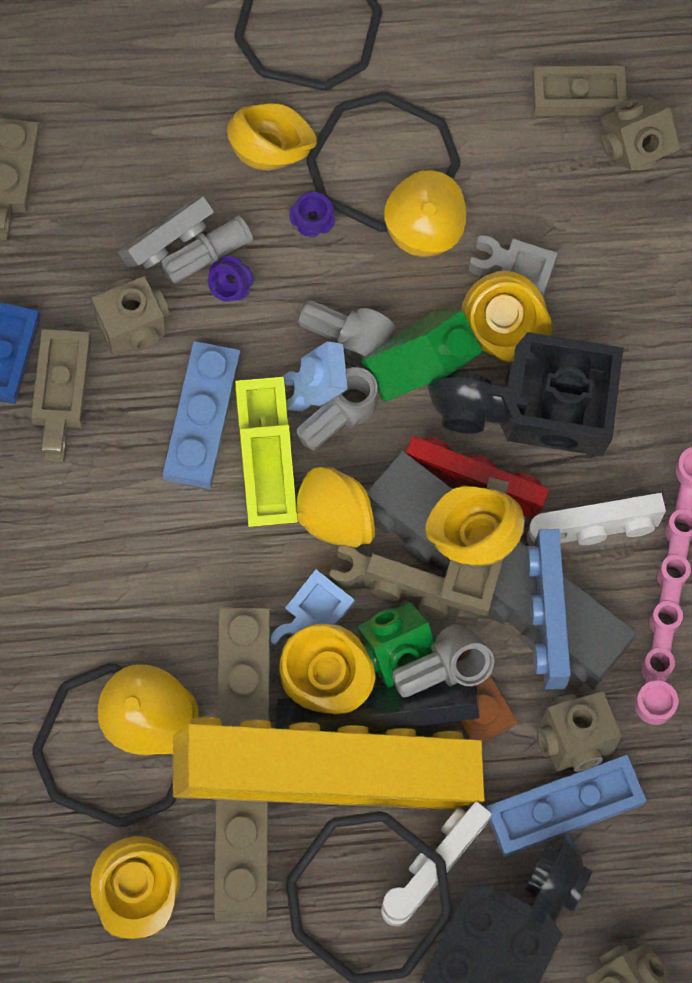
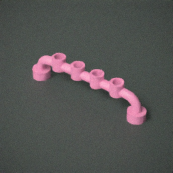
[635,447,692,725]

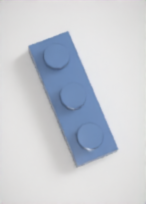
[163,341,241,489]
[526,529,571,690]
[486,755,647,858]

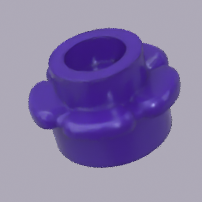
[289,192,335,237]
[208,256,253,302]

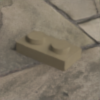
[532,66,627,116]

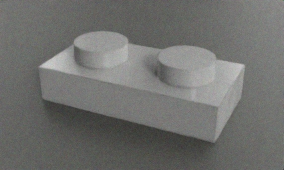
[117,196,214,269]

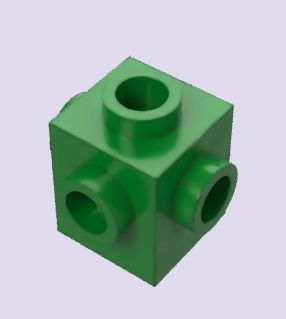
[357,602,435,688]

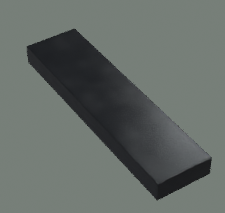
[275,680,480,732]

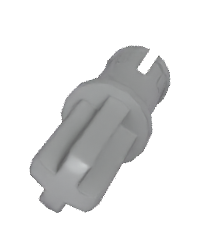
[161,215,253,283]

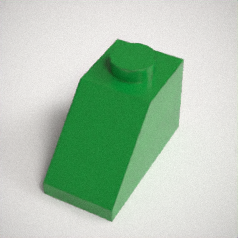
[361,310,483,401]

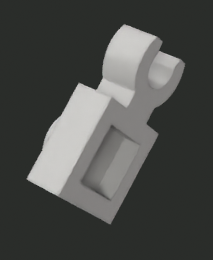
[468,236,558,297]

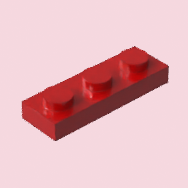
[405,436,550,519]

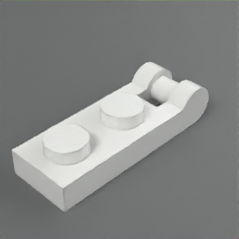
[525,493,666,547]
[381,801,492,927]

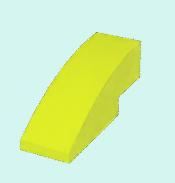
[235,377,298,527]

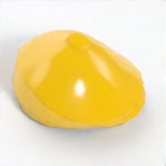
[227,104,317,170]
[384,170,466,257]
[461,271,553,363]
[297,467,375,548]
[425,486,524,566]
[279,624,375,714]
[98,664,199,755]
[90,836,181,939]

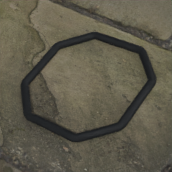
[234,0,382,90]
[306,92,460,232]
[32,663,177,827]
[286,811,452,983]

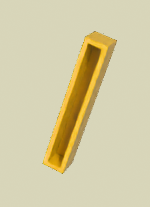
[173,717,484,810]

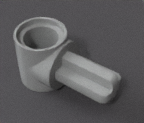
[298,301,396,369]
[296,367,378,451]
[392,625,494,697]

